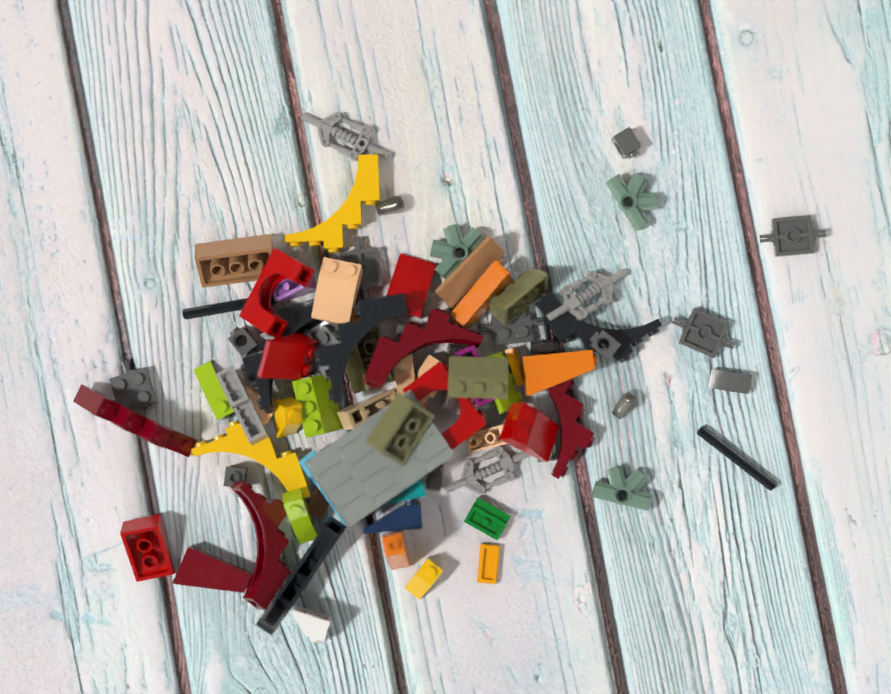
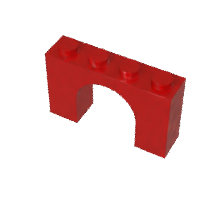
[239,248,315,338]
[402,362,487,450]

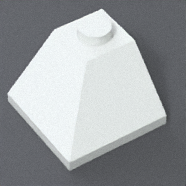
[291,605,333,643]

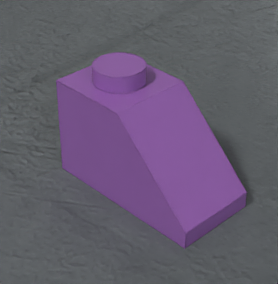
[272,275,317,303]

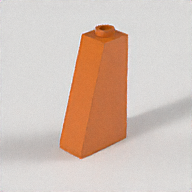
[450,260,514,330]
[522,350,597,396]
[382,531,410,570]

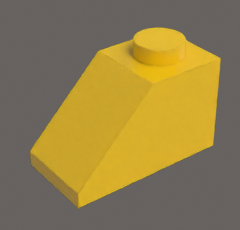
[274,397,303,438]
[404,557,443,600]

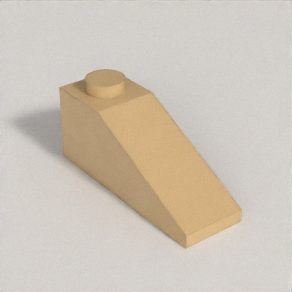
[337,388,397,430]

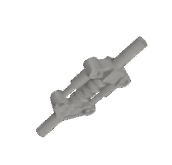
[301,112,389,161]
[547,269,627,321]
[444,446,531,494]

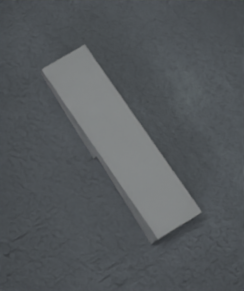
[216,365,270,445]

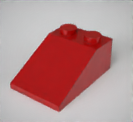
[386,253,437,319]
[258,333,318,379]
[499,402,559,462]
[120,514,174,582]

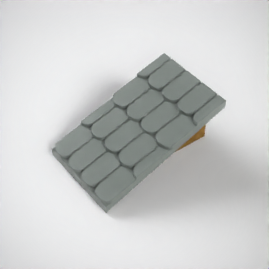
[304,390,455,528]

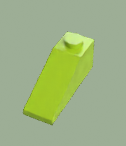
[194,361,235,420]
[283,488,318,544]

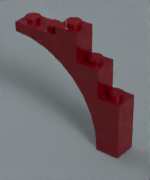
[362,309,484,390]
[532,353,595,479]
[73,384,197,457]
[231,481,291,610]

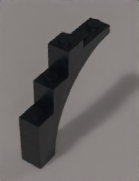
[314,293,408,404]
[535,293,662,363]
[240,299,324,414]
[256,516,347,636]

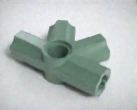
[605,173,657,231]
[430,224,485,280]
[592,466,652,511]

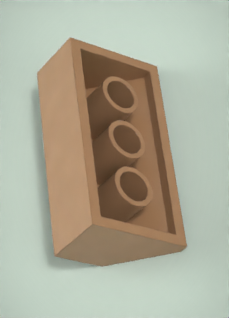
[195,234,274,288]
[435,235,505,310]

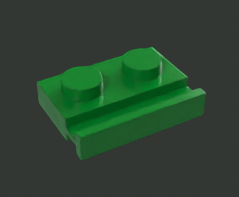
[464,497,511,541]

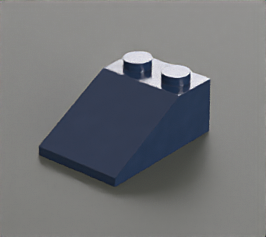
[363,500,423,534]

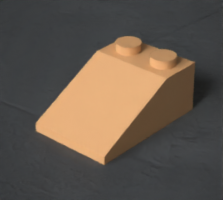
[311,257,363,324]

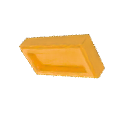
[505,347,524,387]
[477,543,500,584]

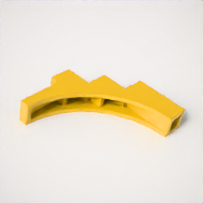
[285,154,380,253]
[191,420,312,498]

